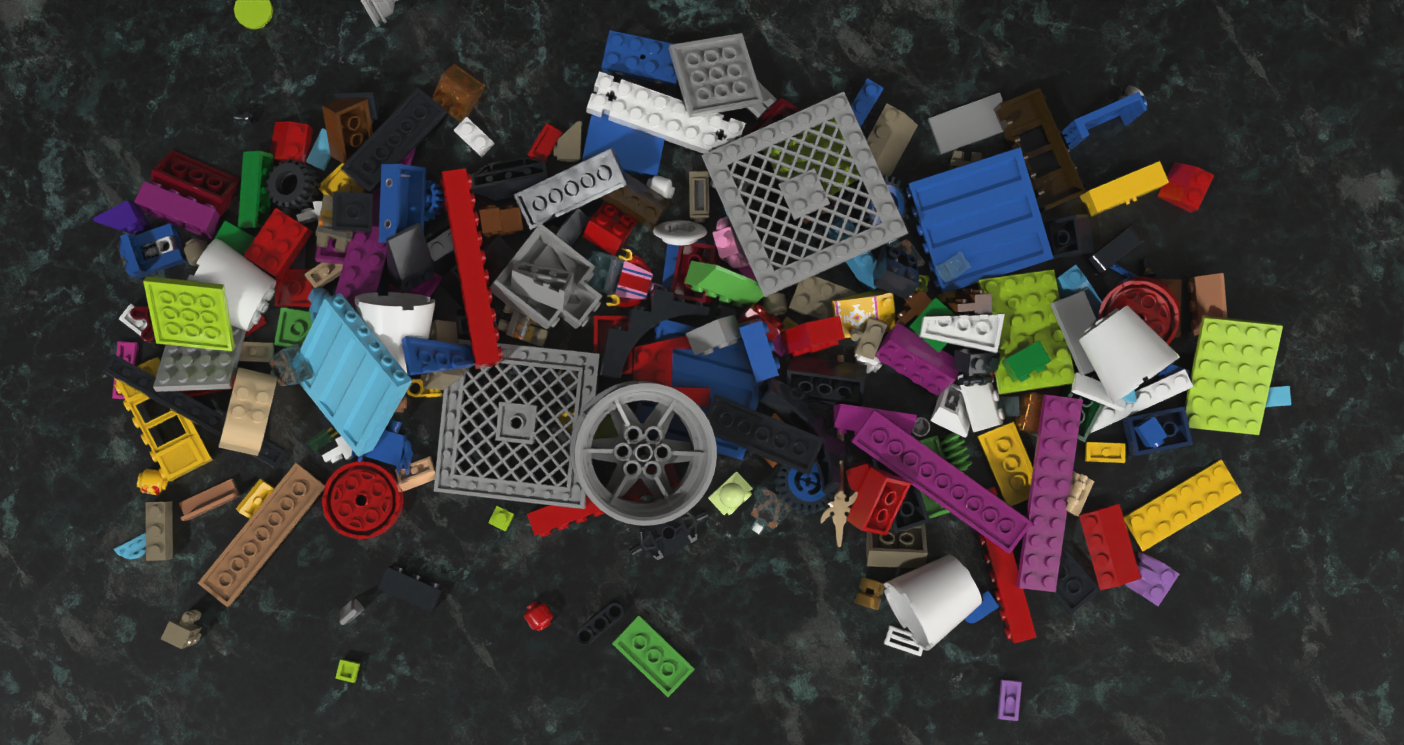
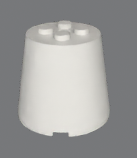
[187,238,276,331]
[355,292,435,373]
[1079,305,1179,404]
[884,555,982,651]

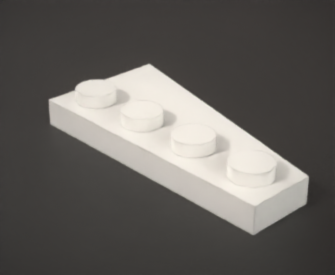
[919,314,1005,353]

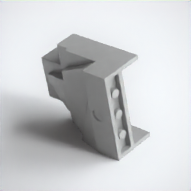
[490,223,602,329]

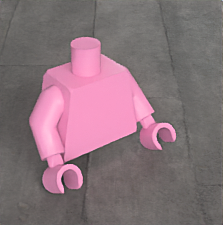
[713,216,751,268]

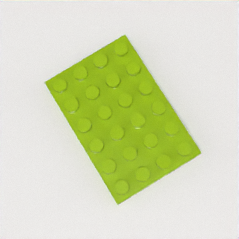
[978,270,1075,394]
[1185,316,1283,435]

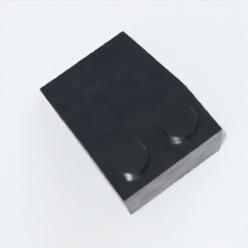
[386,223,434,294]

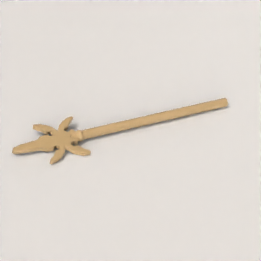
[820,355,858,547]

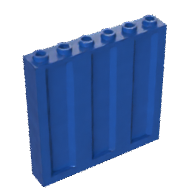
[905,147,1054,294]
[631,320,772,460]

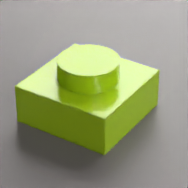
[488,505,515,531]
[336,659,360,683]

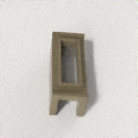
[689,171,709,223]

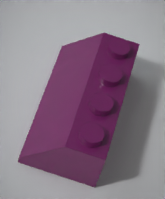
[134,181,220,240]
[830,404,917,435]

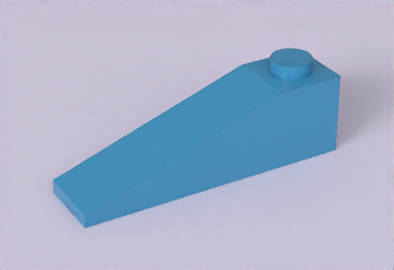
[1056,265,1102,321]

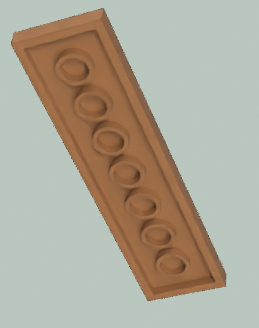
[198,463,325,607]

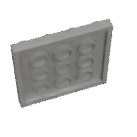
[668,33,764,118]
[153,326,246,392]

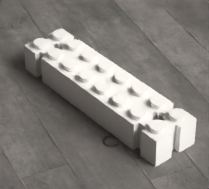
[586,71,745,154]

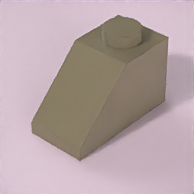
[554,121,583,163]

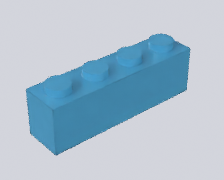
[824,217,878,290]

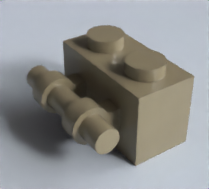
[161,609,202,649]

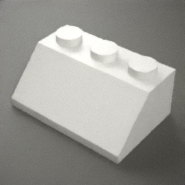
[957,372,1005,432]

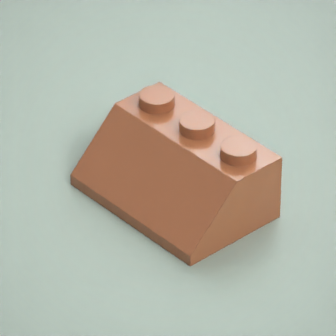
[1187,273,1227,336]

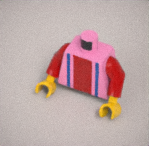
[606,248,662,308]

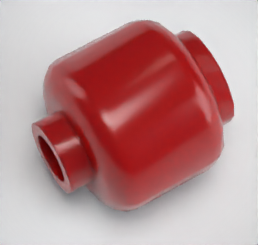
[524,601,553,632]

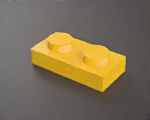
[1085,442,1126,463]
[236,479,275,519]

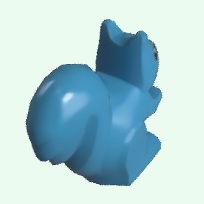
[308,288,332,323]

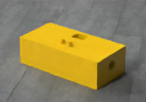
[1080,161,1169,217]

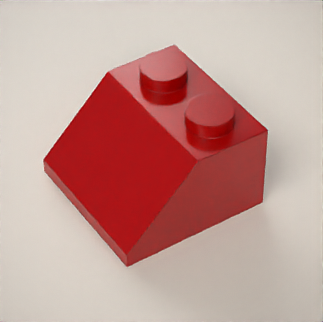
[270,121,313,165]
[1157,162,1214,213]

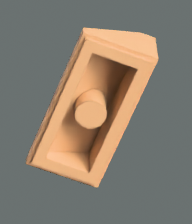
[395,456,436,491]

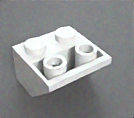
[931,383,971,438]

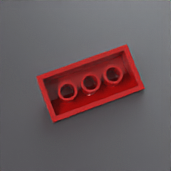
[1079,503,1141,590]

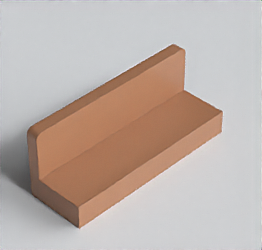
[179,479,241,521]

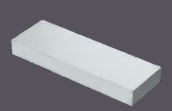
[1071,373,1126,411]

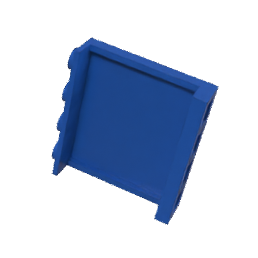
[1062,92,1147,151]
[582,94,665,178]

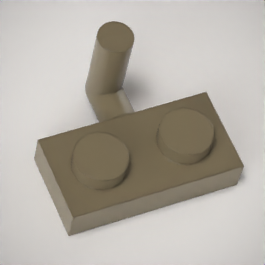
[849,317,888,360]

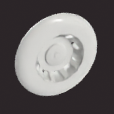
[653,220,707,245]

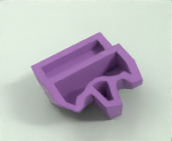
[1126,552,1179,606]

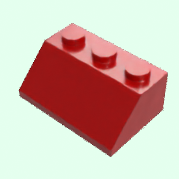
[846,467,911,535]

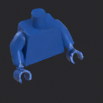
[351,419,413,475]

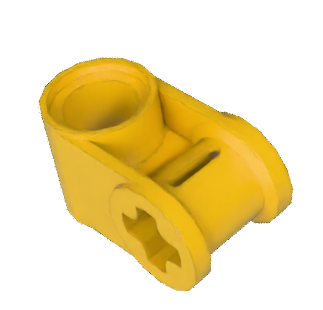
[406,379,444,397]

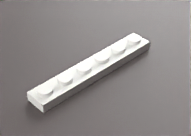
[1089,369,1193,434]

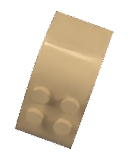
[219,367,277,456]

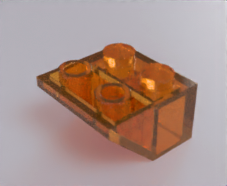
[432,64,485,122]
[1015,392,1043,436]

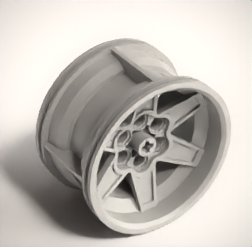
[570,381,717,526]

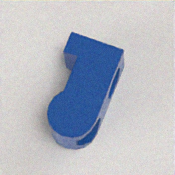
[964,589,999,623]

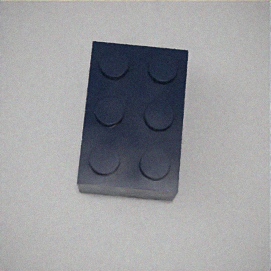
[1122,406,1193,456]

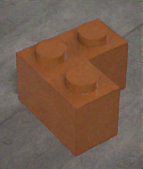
[479,205,525,238]

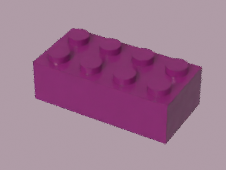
[875,322,959,396]

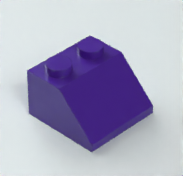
[93,200,150,235]

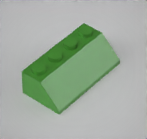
[685,261,764,309]

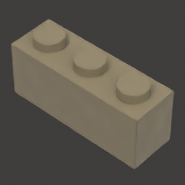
[146,501,173,561]

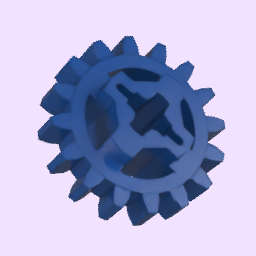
[424,180,445,222]

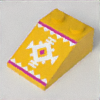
[832,289,896,338]

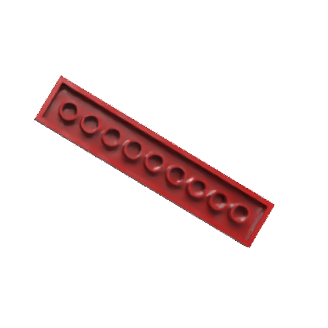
[442,168,503,369]

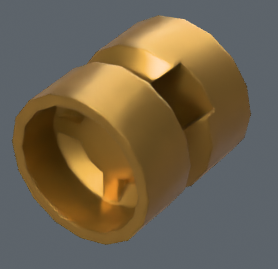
[854,577,885,610]

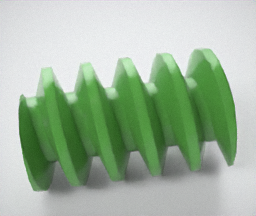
[938,432,972,471]

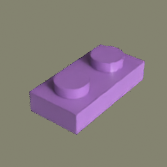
[997,679,1022,721]

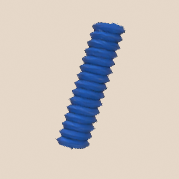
[1110,263,1137,278]

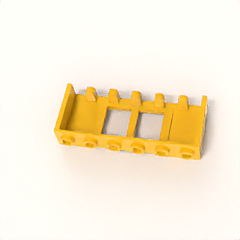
[114,357,213,482]

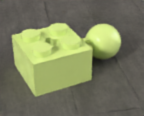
[708,471,753,515]

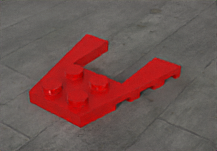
[633,336,710,408]

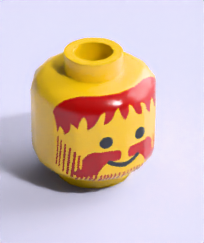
[137,469,168,495]

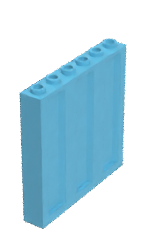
[291,293,412,457]

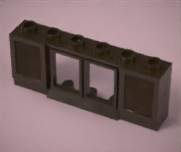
[993,88,1086,213]

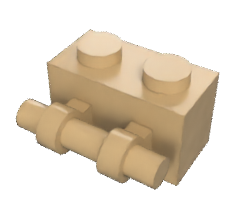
[1065,471,1094,516]

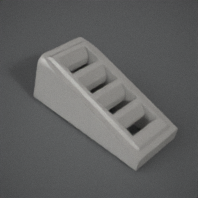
[339,598,364,625]

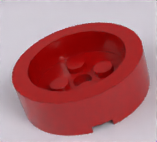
[1098,276,1180,345]
[322,461,404,539]

